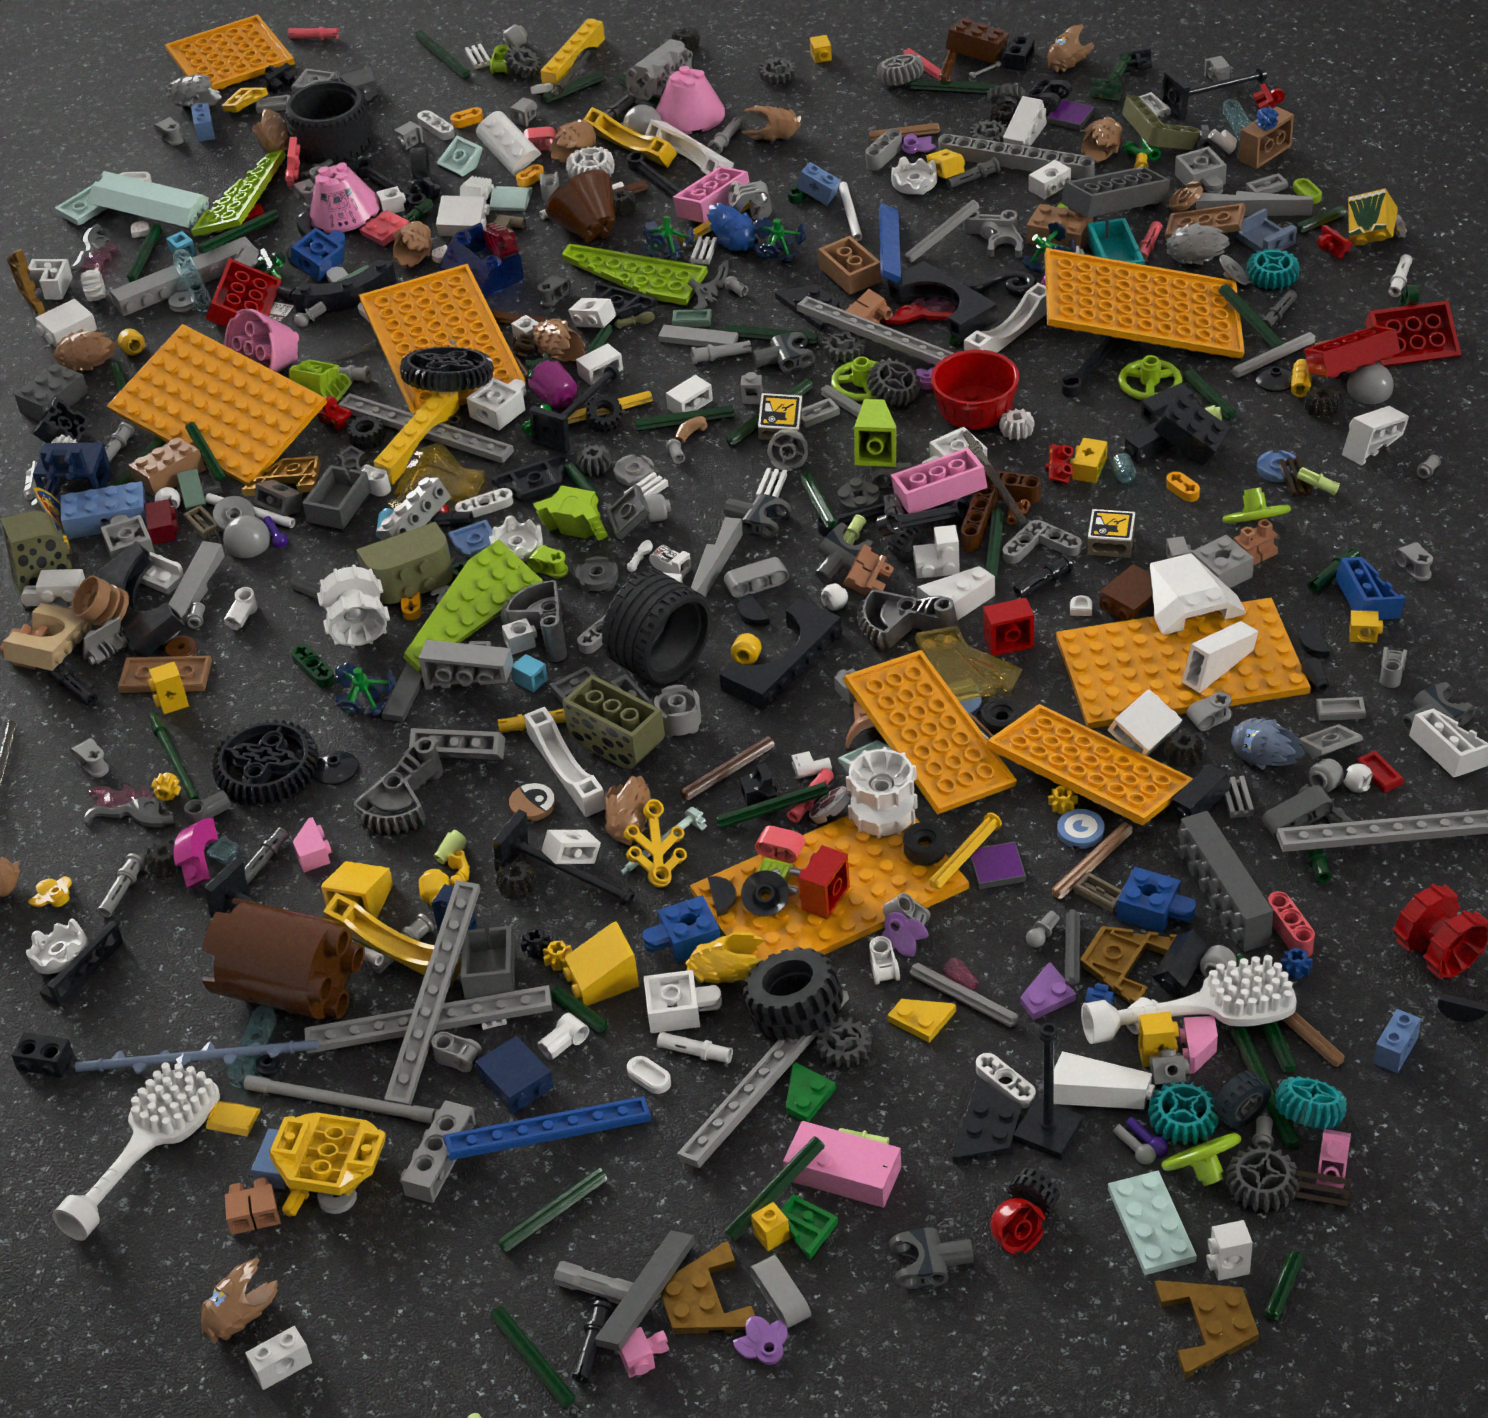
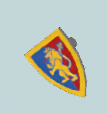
[31,487,64,531]

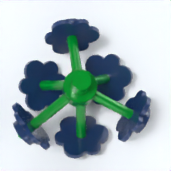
[641,216,695,261]
[754,217,807,262]
[1022,222,1076,276]
[335,662,396,716]

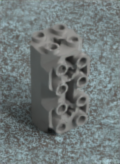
[626,39,693,101]

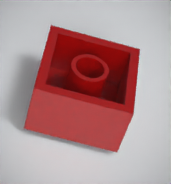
[983,598,1034,656]
[798,845,850,919]

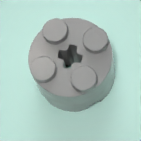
[654,685,701,737]

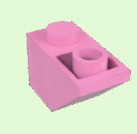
[293,817,332,872]
[1179,1016,1218,1074]
[1316,1129,1351,1188]

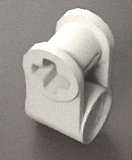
[361,464,391,496]
[870,936,900,985]

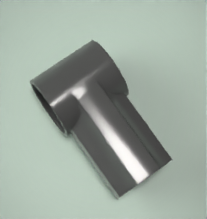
[870,462,912,488]
[184,790,231,826]

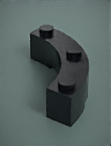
[293,259,397,313]

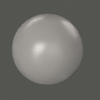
[623,105,662,135]
[1347,363,1394,404]
[223,515,270,558]

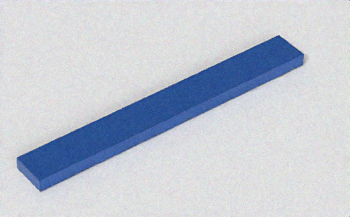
[879,203,901,283]
[443,1096,651,1160]

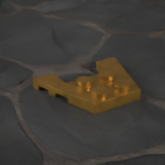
[6,249,46,316]
[242,456,320,496]
[1080,926,1177,1005]
[660,1241,755,1334]
[1154,1280,1259,1378]

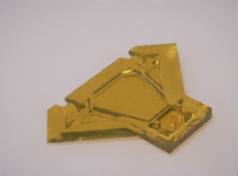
[388,442,486,510]
[915,625,1023,701]

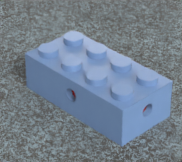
[61,481,148,539]

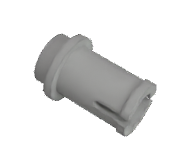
[724,276,748,297]
[666,439,686,464]
[1417,455,1441,479]
[186,602,205,629]
[1252,1116,1274,1149]

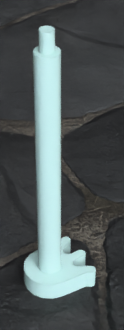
[621,807,707,874]

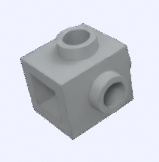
[1149,1049,1189,1087]

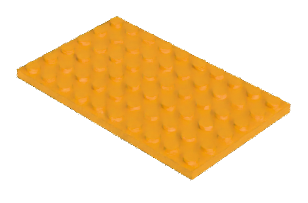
[1044,248,1245,359]
[359,264,526,414]
[107,324,327,487]
[1056,597,1310,729]
[690,815,969,961]

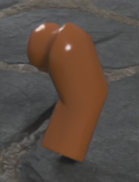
[1006,499,1030,525]

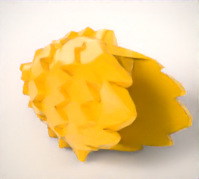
[685,932,764,983]

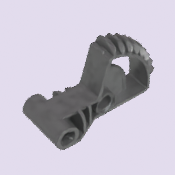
[501,580,567,662]
[857,590,961,650]
[354,737,443,835]

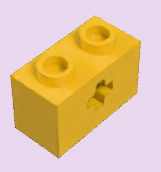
[926,149,965,179]
[1070,438,1107,483]
[147,661,189,715]
[1138,1012,1179,1067]

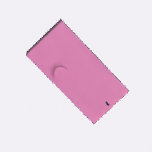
[673,166,750,223]
[891,448,987,514]
[783,1121,902,1208]

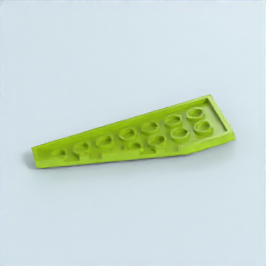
[191,149,287,237]
[562,244,708,305]
[403,539,543,672]

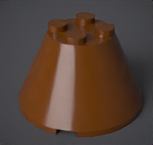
[545,169,616,243]

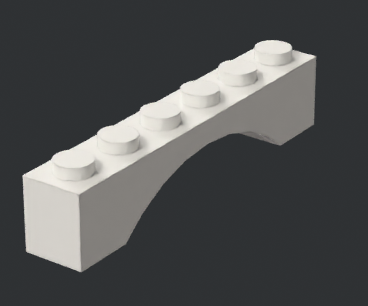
[645,120,734,174]
[964,283,1047,353]
[524,707,606,817]

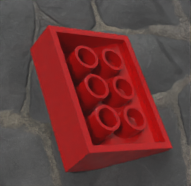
[205,258,282,326]
[1365,300,1462,367]

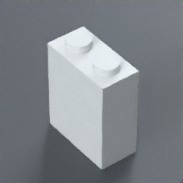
[436,195,490,237]
[35,299,97,348]
[1108,689,1182,756]

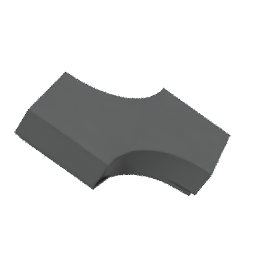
[337,445,366,486]

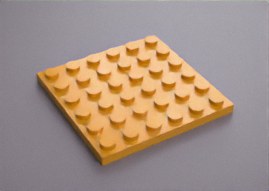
[165,14,295,90]

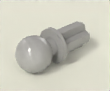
[1394,214,1407,238]
[294,302,327,327]
[1026,911,1060,948]

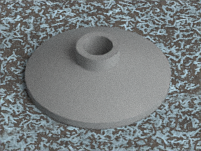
[1219,255,1250,285]
[213,496,255,530]

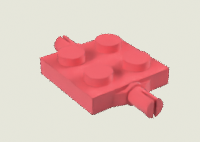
[285,137,300,187]
[359,210,410,246]

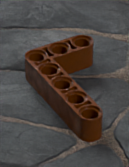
[961,470,1041,552]

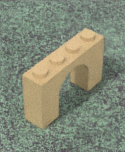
[3,603,91,671]

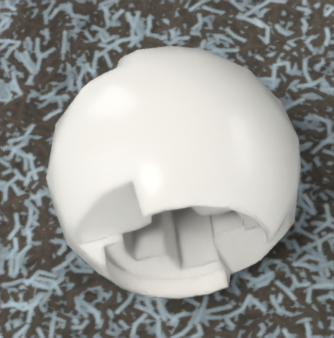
[155,487,181,509]
[821,583,848,611]
[1343,764,1373,793]

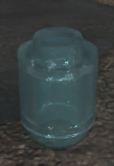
[1111,453,1136,483]

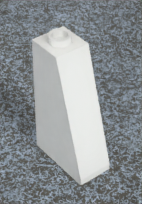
[1182,621,1259,693]
[1054,1051,1155,1109]

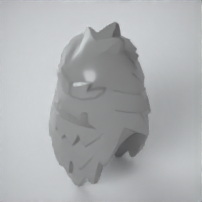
[165,74,222,107]
[1166,222,1230,265]

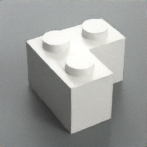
[28,259,73,300]
[913,525,960,579]

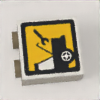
[758,393,802,440]
[1088,509,1135,558]

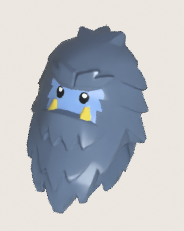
[1231,718,1305,770]

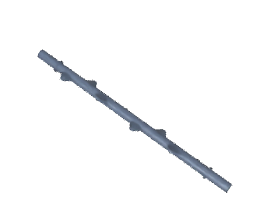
[75,1040,319,1074]

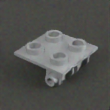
[83,616,128,665]

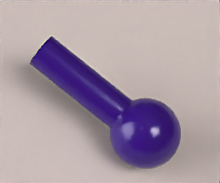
[263,516,288,548]
[1125,1117,1168,1157]

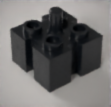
[33,396,90,443]

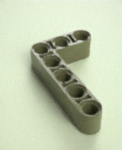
[1122,95,1200,150]

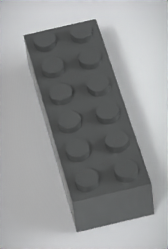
[1061,166,1170,218]
[1177,811,1273,952]

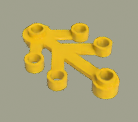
[624,799,687,888]

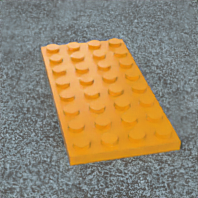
[843,650,1017,814]
[986,704,1193,826]

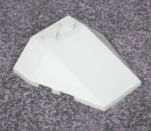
[1150,553,1246,635]

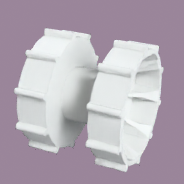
[317,565,390,648]
[846,747,918,839]

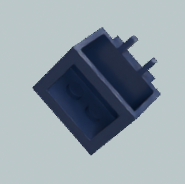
[33,442,112,503]

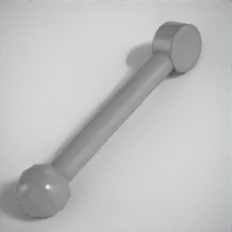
[969,61,1001,79]

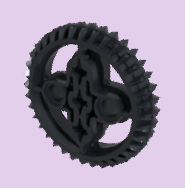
[400,346,494,393]
[212,719,319,805]

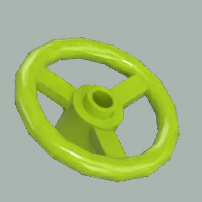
[1118,355,1183,400]
[831,357,879,402]
[1223,487,1291,524]
[1161,1133,1241,1186]

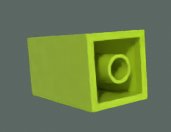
[854,399,896,467]

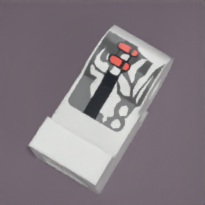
[649,545,692,578]

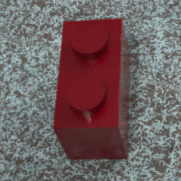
[145,499,179,545]

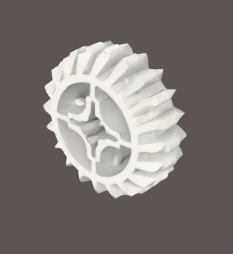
[566,146,615,178]

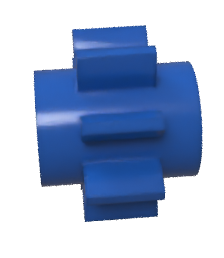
[1255,106,1279,131]
[1281,948,1313,979]
[1085,983,1114,1005]

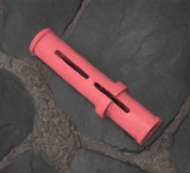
[288,27,339,40]
[1139,221,1162,262]
[787,768,834,823]

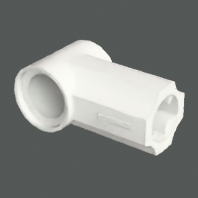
[224,587,258,630]
[538,1013,589,1060]

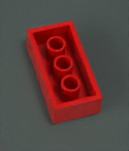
[1304,325,1400,378]

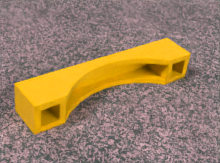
[540,19,605,89]
[584,107,677,168]
[374,391,459,485]
[323,893,461,989]

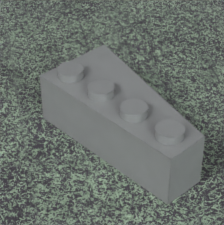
[419,640,514,690]

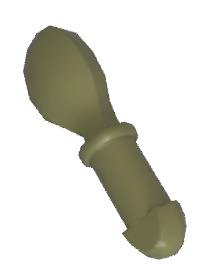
[615,311,655,328]

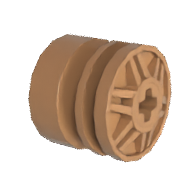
[71,575,129,628]

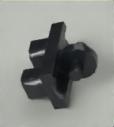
[1119,48,1152,71]
[264,63,295,93]
[408,172,441,200]

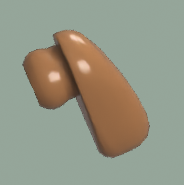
[674,416,708,444]

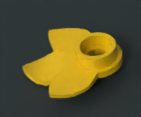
[28,876,72,907]

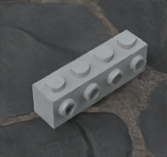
[376,477,451,540]

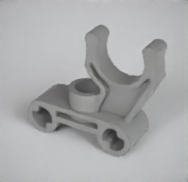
[963,210,1023,258]

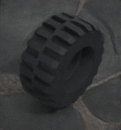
[743,948,843,1040]

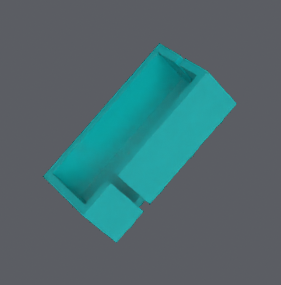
[1088,218,1145,265]

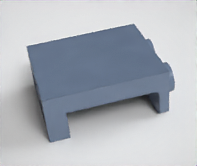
[1236,208,1297,252]

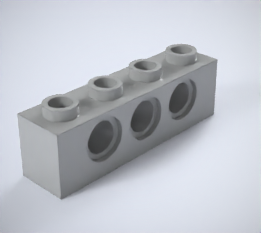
[409,728,505,760]
[400,1100,476,1203]

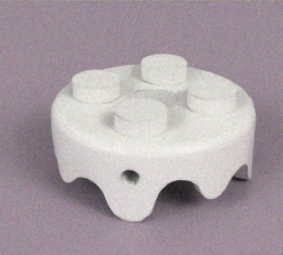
[891,157,937,195]
[489,516,543,562]
[26,919,88,974]

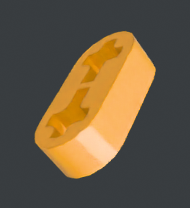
[450,107,483,128]
[516,164,544,187]
[1166,472,1200,502]
[401,592,422,620]

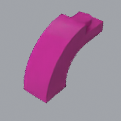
[174,818,218,888]

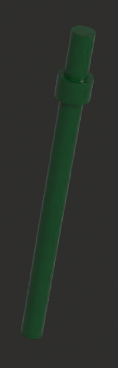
[148,712,199,800]

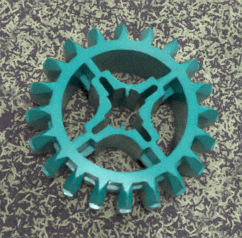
[1246,249,1300,290]
[1275,1076,1347,1130]
[1148,1080,1219,1146]

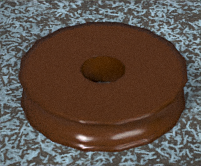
[165,635,198,657]

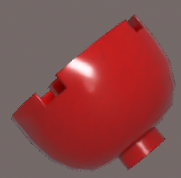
[990,1198,1045,1254]

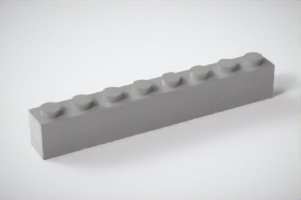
[110,237,254,317]

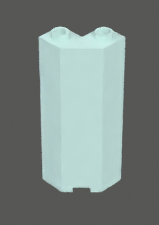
[88,171,209,229]

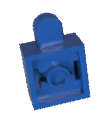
[291,228,345,281]
[1117,866,1196,934]
[642,895,721,963]

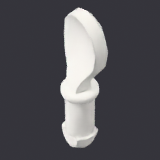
[627,540,653,572]

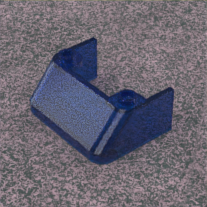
[440,223,524,298]

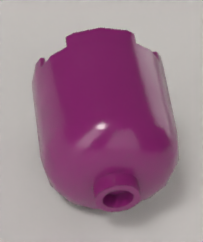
[528,360,577,410]

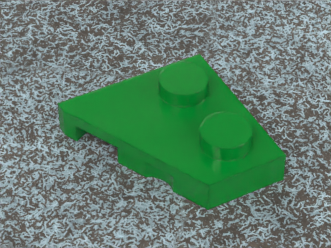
[786,1062,836,1122]
[781,1194,838,1260]

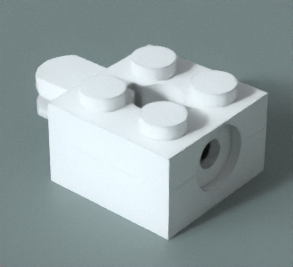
[466,378,527,431]
[922,427,987,468]
[21,569,85,609]
[644,970,722,1033]

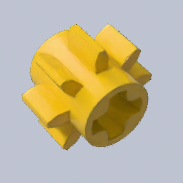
[151,773,181,801]
[1048,786,1078,814]
[543,940,572,971]

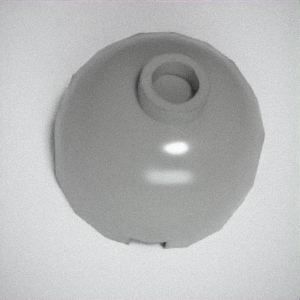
[767,428,809,471]

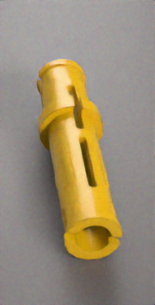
[497,708,566,733]

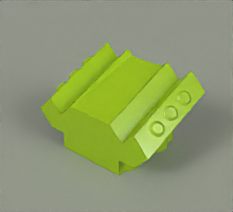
[289,359,352,402]
[533,486,609,541]

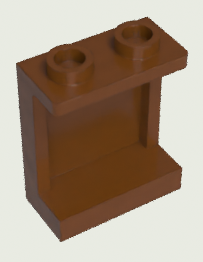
[1099,564,1153,621]

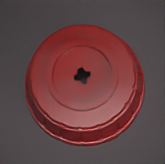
[931,349,1019,430]

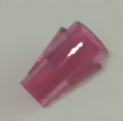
[942,957,979,991]

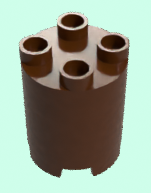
[202,898,365,1019]

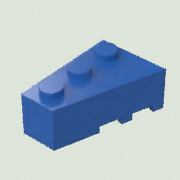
[1335,557,1406,620]

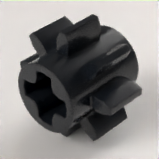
[520,928,551,958]

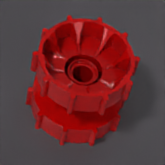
[1392,884,1488,980]

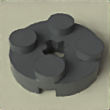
[838,478,879,513]
[575,556,619,592]

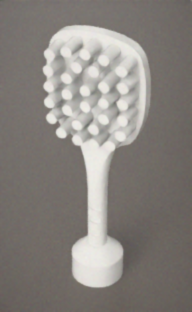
[1081,955,1297,1044]
[52,1063,220,1241]

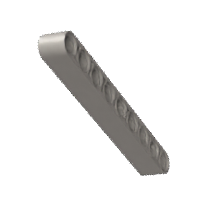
[938,134,1095,179]

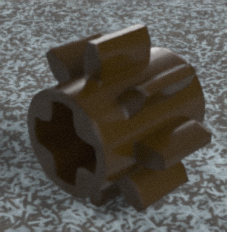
[512,333,535,358]

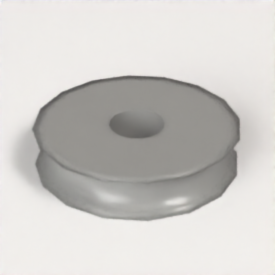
[168,291,197,312]
[317,1189,357,1214]

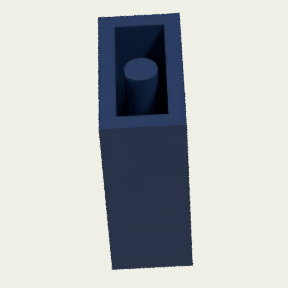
[475,1036,554,1114]

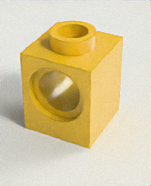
[810,35,832,63]
[1349,610,1383,643]
[751,1202,790,1251]

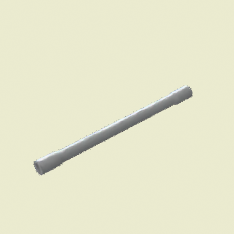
[244,1075,437,1124]

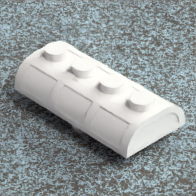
[476,111,542,177]

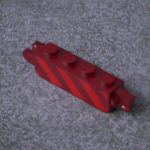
[481,222,518,258]

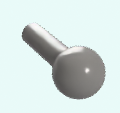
[1113,1124,1156,1164]

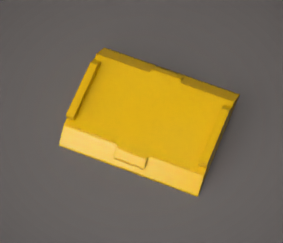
[206,1101,261,1137]

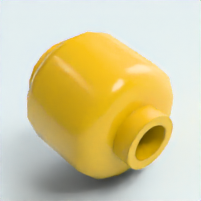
[118,328,145,356]
[731,633,762,665]
[418,869,450,906]

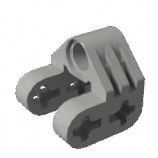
[727,181,772,221]

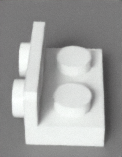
[140,552,184,595]

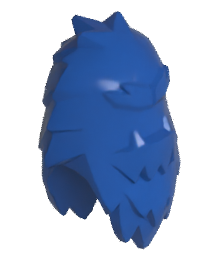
[707,203,755,251]

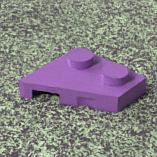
[1020,962,1076,1020]

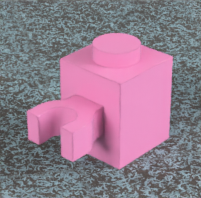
[618,1327,669,1378]

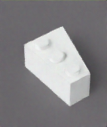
[1003,96,1047,147]
[1342,406,1409,466]
[917,566,995,620]
[1409,708,1488,777]

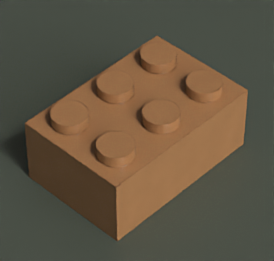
[1239,107,1294,169]
[1027,204,1093,249]
[818,236,882,295]
[128,438,206,497]

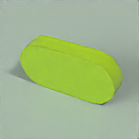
[1293,178,1322,204]

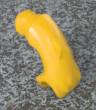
[448,850,470,887]

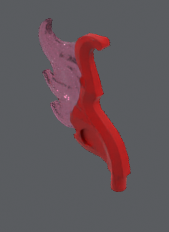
[879,298,957,325]

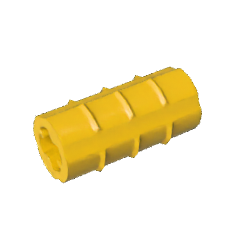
[1291,359,1312,398]

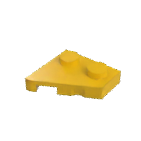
[222,88,268,113]
[887,999,956,1043]

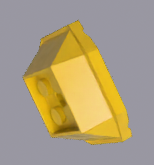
[270,1113,386,1196]

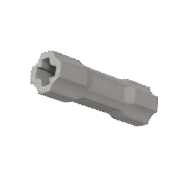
[554,1261,633,1304]

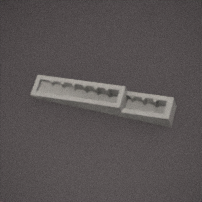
[1196,191,1313,216]
[691,517,743,597]
[164,541,225,645]

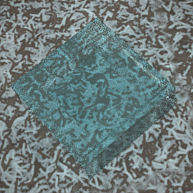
[207,836,241,865]

